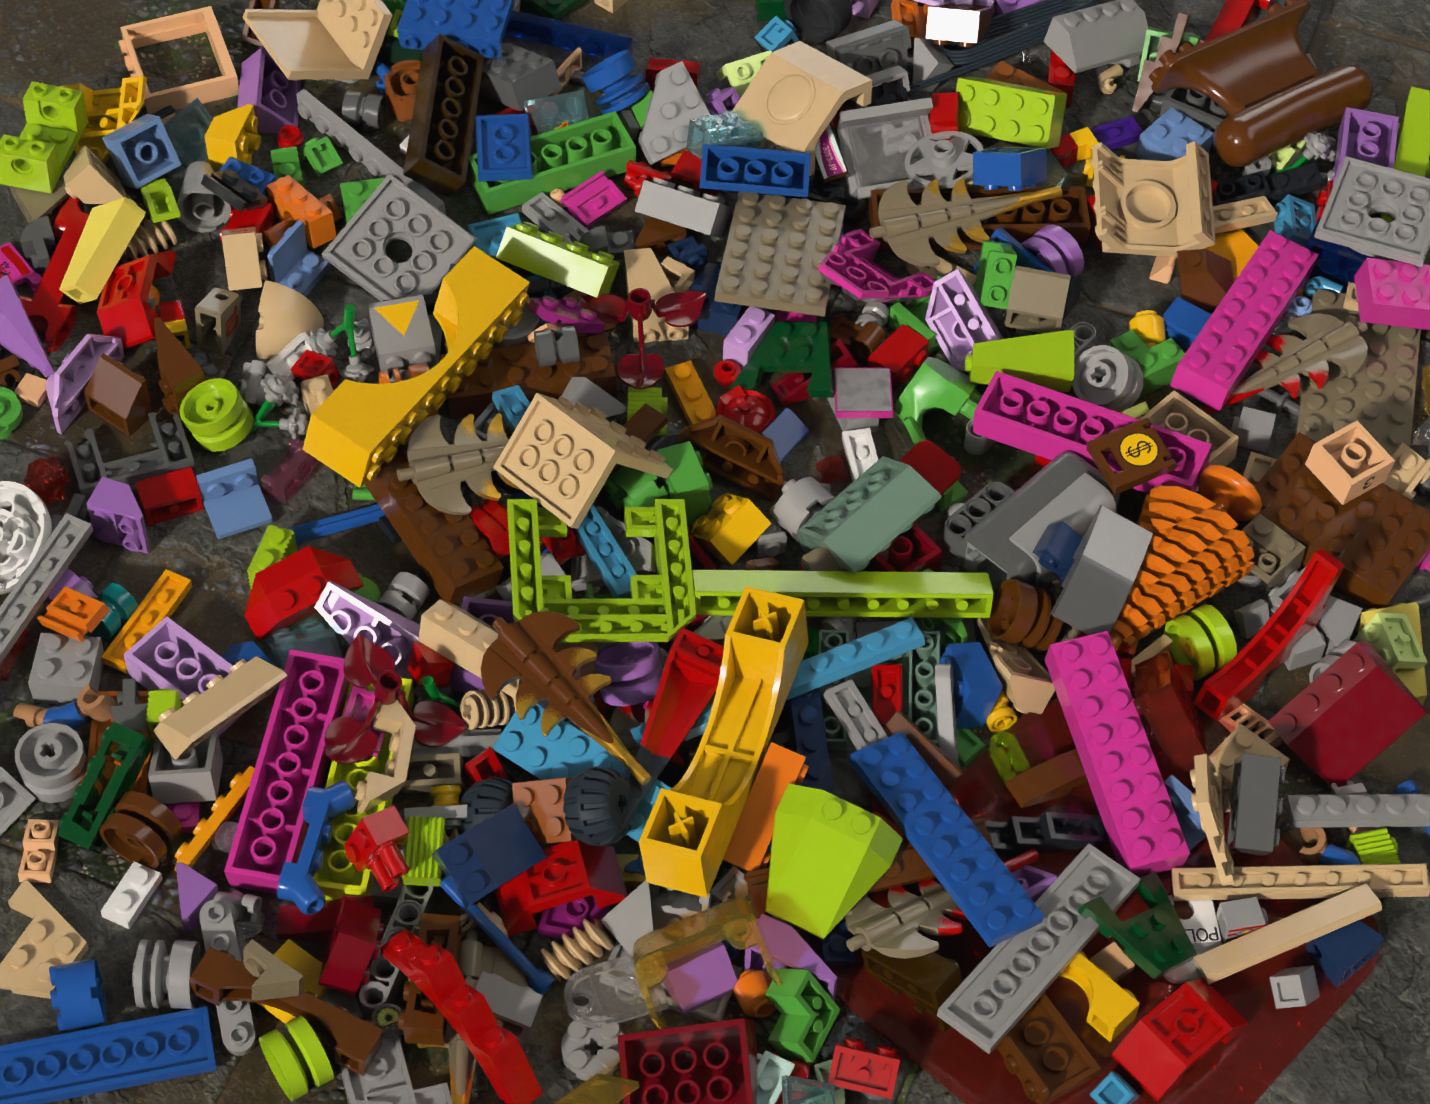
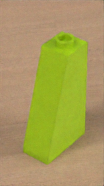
[964,330,1074,392]

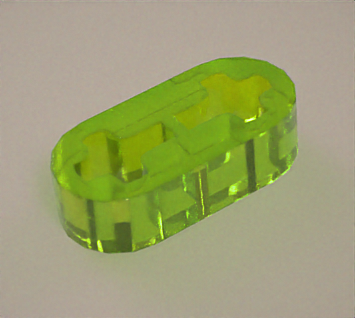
[989,731,1030,784]

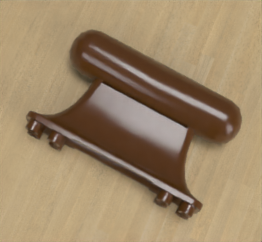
[1149,0,1373,167]

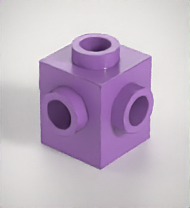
[704,87,740,127]

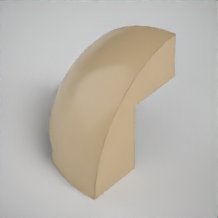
[256,280,324,359]

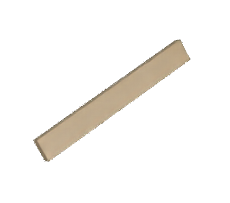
[1171,863,1430,901]

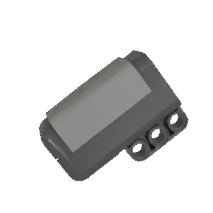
[943,451,1120,596]

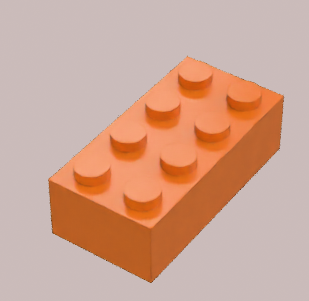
[722,742,809,872]

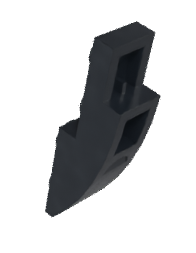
[1215,162,1323,208]

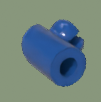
[373,61,391,93]

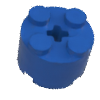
[49,959,107,1031]

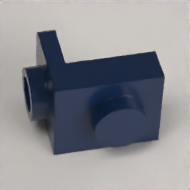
[668,236,707,270]

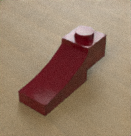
[277,895,375,941]

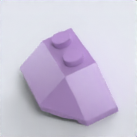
[925,268,1003,373]
[45,334,125,434]

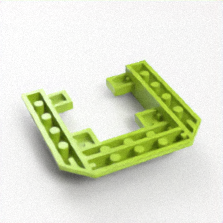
[507,499,696,643]

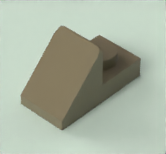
[243,940,303,1001]

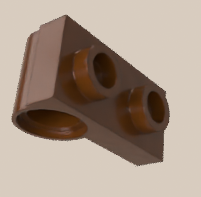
[830,316,886,362]

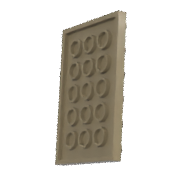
[714,192,846,317]

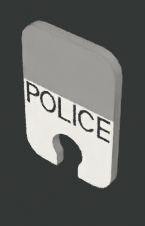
[1164,895,1222,984]

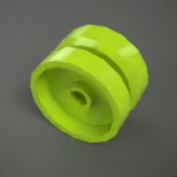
[179,378,254,452]
[1164,604,1237,681]
[259,1015,334,1102]

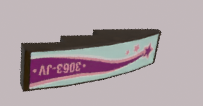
[815,123,849,185]

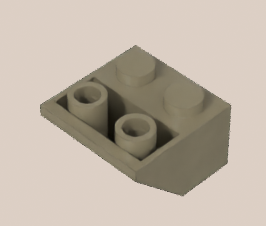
[1004,266,1071,333]
[1241,514,1306,584]

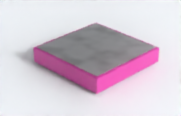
[834,368,893,418]

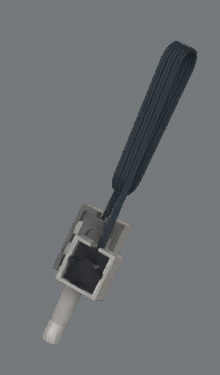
[826,0,1097,135]

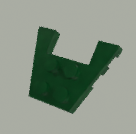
[730,322,835,398]
[1077,871,1197,979]

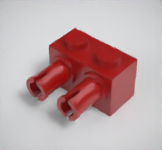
[344,805,410,893]

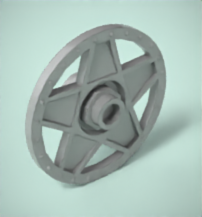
[905,131,984,189]

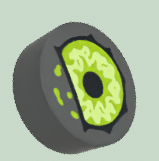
[372,1004,402,1038]

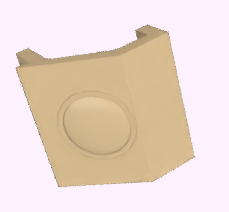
[728,41,872,176]
[1091,141,1216,257]

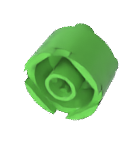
[603,465,669,512]

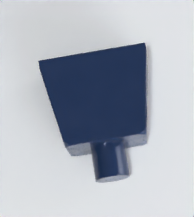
[1306,920,1385,988]

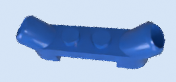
[277,781,356,915]

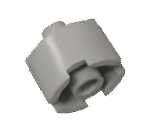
[769,476,835,543]

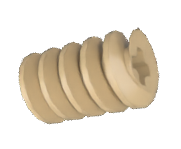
[121,220,177,263]
[460,689,516,730]
[541,918,614,982]

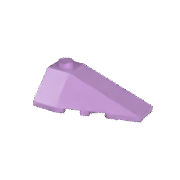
[315,581,420,681]

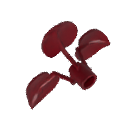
[579,288,706,389]
[324,634,466,764]

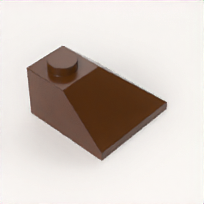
[1176,248,1234,312]

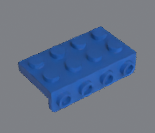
[397,0,513,59]

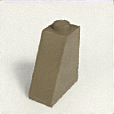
[10,180,71,228]

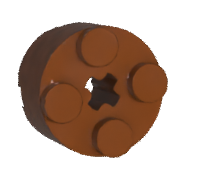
[385,60,421,122]

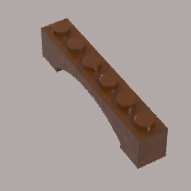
[190,947,384,1076]

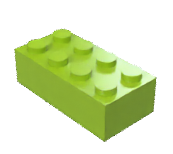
[956,76,1067,149]
[496,221,620,298]

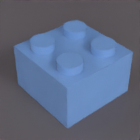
[1136,107,1214,161]
[102,114,181,189]

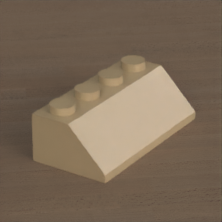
[418,599,523,699]
[153,656,287,760]

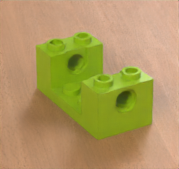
[0,82,88,194]

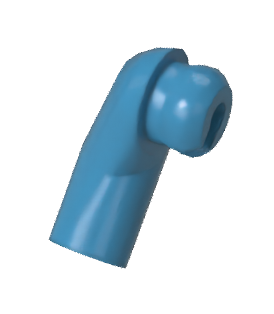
[1302,276,1344,297]

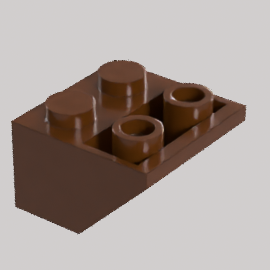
[84,353,152,437]

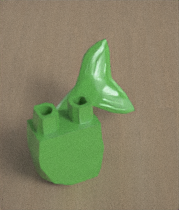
[894,357,983,445]

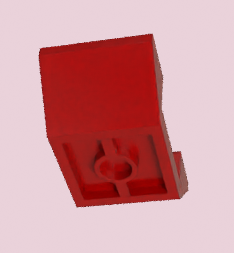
[97,250,176,349]
[495,839,628,937]
[1111,978,1249,1102]

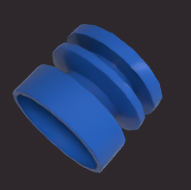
[581,49,651,115]

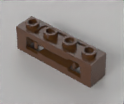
[398,913,462,1046]

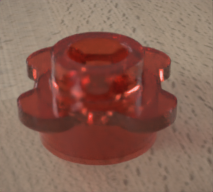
[816,456,849,484]

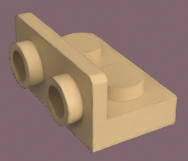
[1383,442,1430,500]

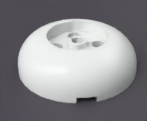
[0,481,52,595]

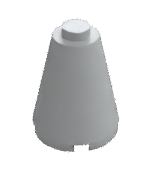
[177,161,231,233]

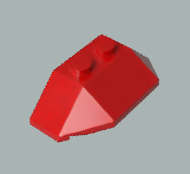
[244,546,364,642]

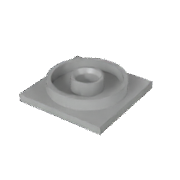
[1314,156,1430,267]
[322,173,477,302]

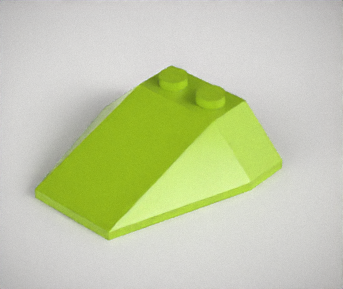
[765,783,903,939]

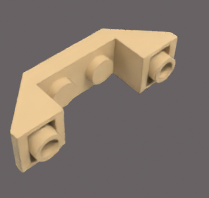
[354,699,416,813]

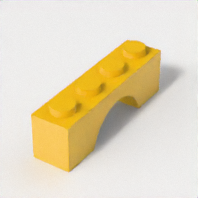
[1059,950,1140,1043]

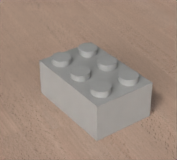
[635,177,732,238]

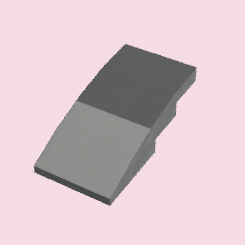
[1050,505,1153,635]

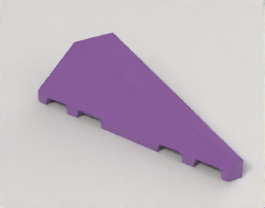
[0,275,55,377]

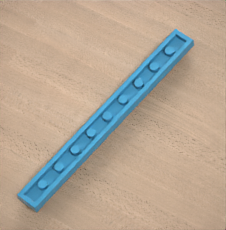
[492,385,637,598]
[630,617,925,748]

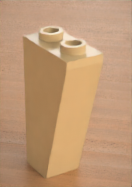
[624,248,689,343]

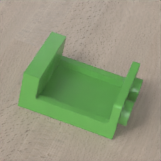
[974,240,1017,309]
[888,276,942,355]

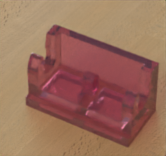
[259,439,318,504]

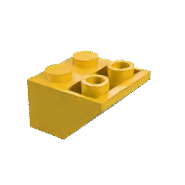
[204,104,261,172]
[690,493,771,565]

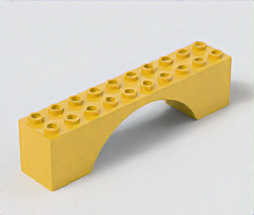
[302,246,530,488]
[639,586,809,898]

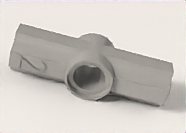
[410,728,502,761]

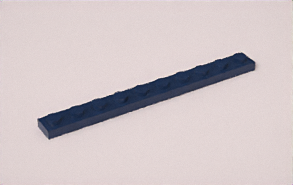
[788,688,856,966]

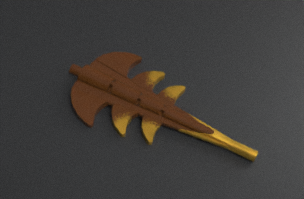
[480,611,652,785]

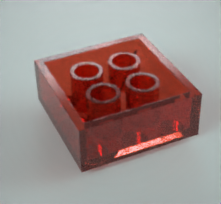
[1132,651,1209,776]

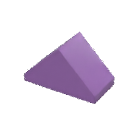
[176,862,218,934]

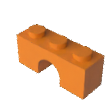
[266,175,336,248]

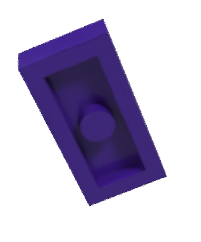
[1090,116,1143,150]

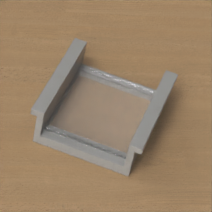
[834,97,936,200]

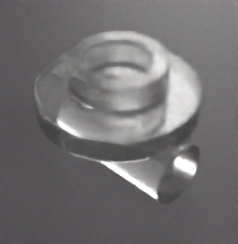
[210,821,238,853]

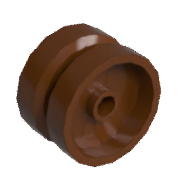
[99,791,183,869]

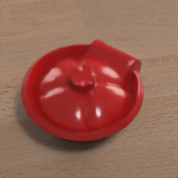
[716,385,775,433]

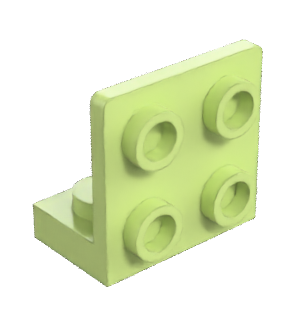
[716,50,772,98]
[1352,613,1428,671]

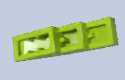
[139,178,181,223]

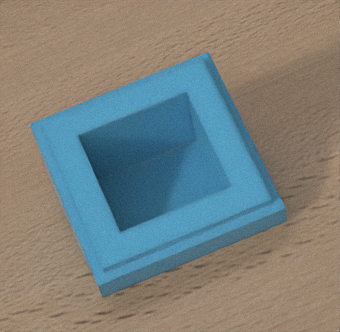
[1089,1071,1140,1104]

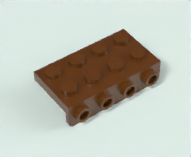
[994,993,1101,1104]

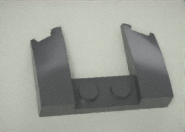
[66,412,197,502]

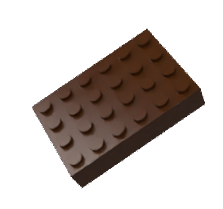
[1235,432,1430,609]

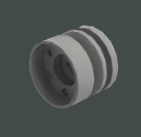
[132,939,201,1009]

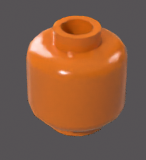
[733,969,777,1018]

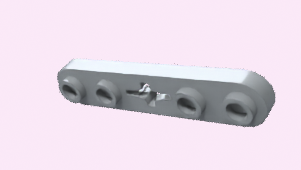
[199,900,256,1056]

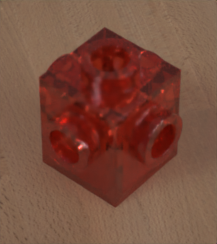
[24,456,69,504]

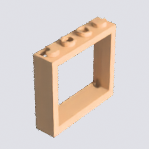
[118,6,239,115]

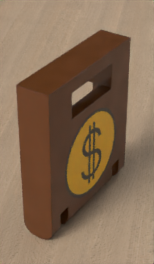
[1087,418,1177,495]

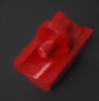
[623,160,673,197]
[541,525,585,565]

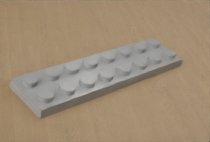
[937,844,1141,1054]

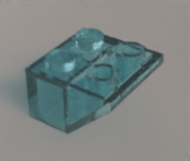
[686,111,763,159]
[265,617,343,671]

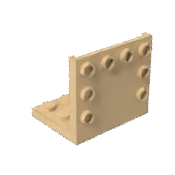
[243,0,392,81]
[493,393,673,529]

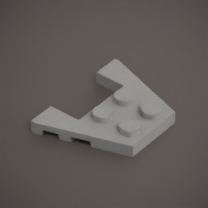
[338,1009,452,1104]

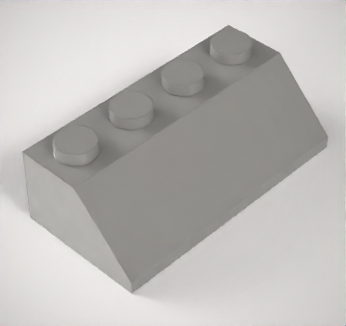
[1044,0,1148,73]

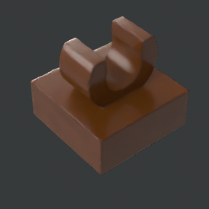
[0,354,21,388]

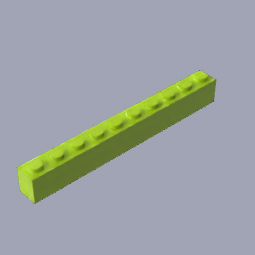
[692,570,994,618]

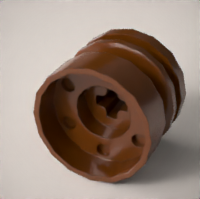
[987,579,1063,653]

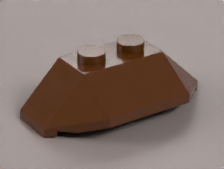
[674,415,786,501]

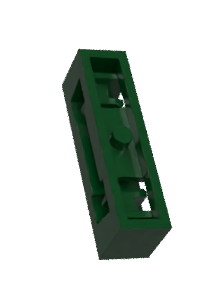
[57,721,155,854]

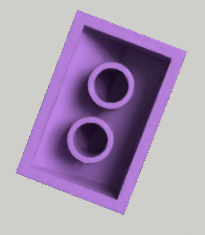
[237,47,301,133]

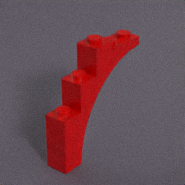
[1193,548,1345,722]
[380,929,543,1104]

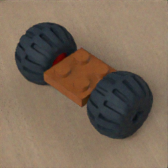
[460,766,635,846]

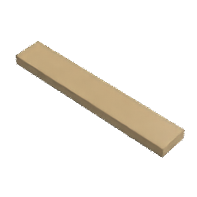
[1193,883,1382,984]

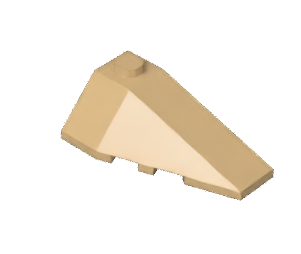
[976,618,1055,714]

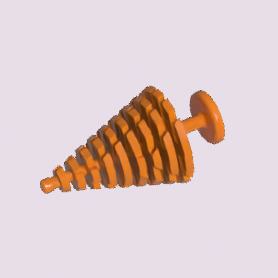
[1109,465,1262,652]

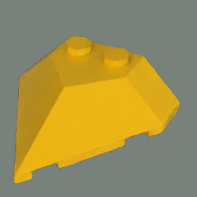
[60,76,147,164]

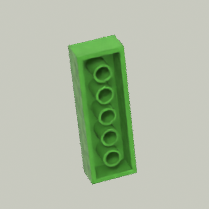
[468,111,636,215]

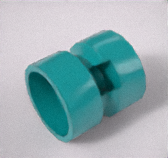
[93,583,138,639]

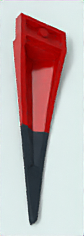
[611,627,724,840]

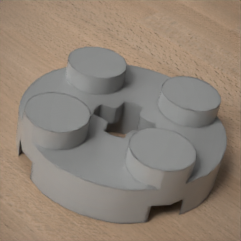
[561,1017,623,1082]

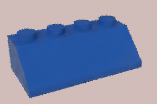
[699,144,811,197]

